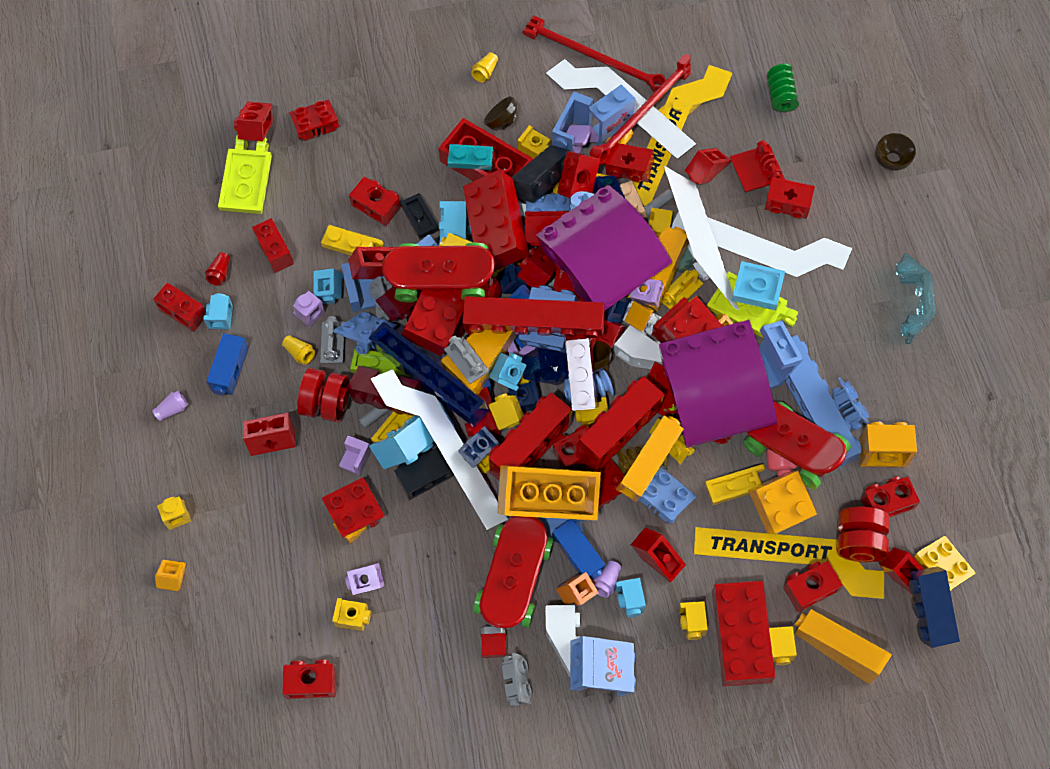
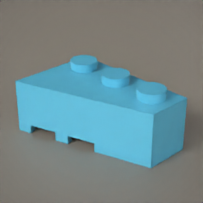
[439,201,472,244]
[369,402,454,469]

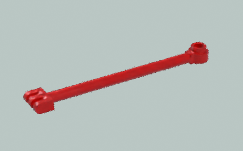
[522,16,666,92]
[589,54,691,164]

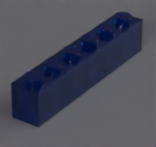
[369,322,489,428]

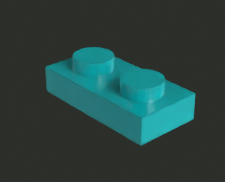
[448,144,493,170]

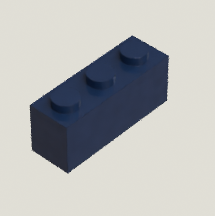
[909,566,960,648]

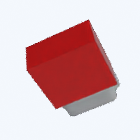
[481,626,506,658]

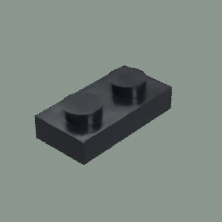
[400,193,439,240]

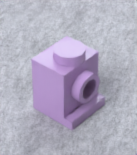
[630,279,664,307]
[293,291,325,328]
[345,563,385,595]

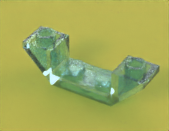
[896,254,936,344]

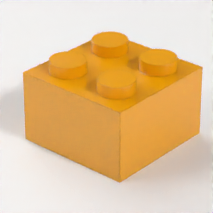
[859,422,917,467]
[748,471,817,534]

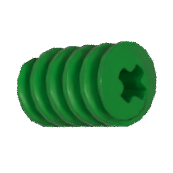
[766,63,799,112]

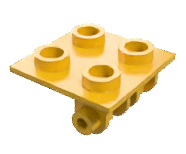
[914,536,976,591]

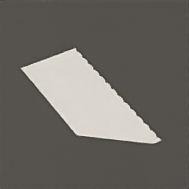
[664,166,739,310]

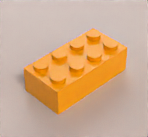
[497,465,601,520]

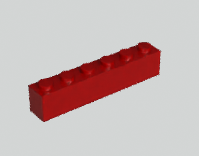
[463,296,605,338]

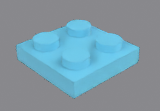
[732,261,785,311]

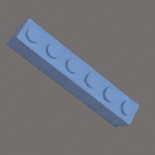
[785,335,862,468]

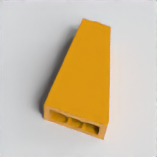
[626,227,689,312]
[441,330,518,400]
[616,416,684,502]
[795,609,892,685]

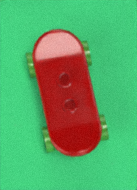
[382,242,495,302]
[743,402,851,490]
[473,516,554,629]

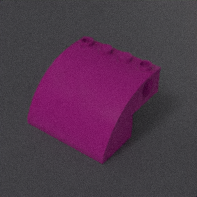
[536,185,672,310]
[659,320,777,448]

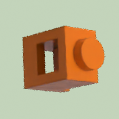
[556,572,599,606]

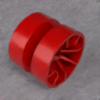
[297,368,349,423]
[837,507,890,563]

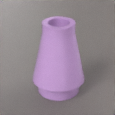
[152,391,188,421]
[592,561,621,598]

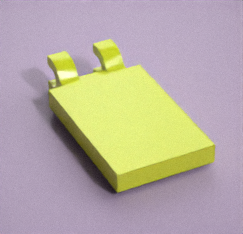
[218,136,272,214]
[707,272,798,338]

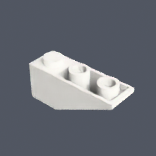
[613,325,663,369]
[546,605,580,677]

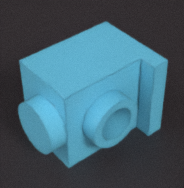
[314,268,343,304]
[204,293,233,329]
[489,352,527,391]
[615,578,646,618]

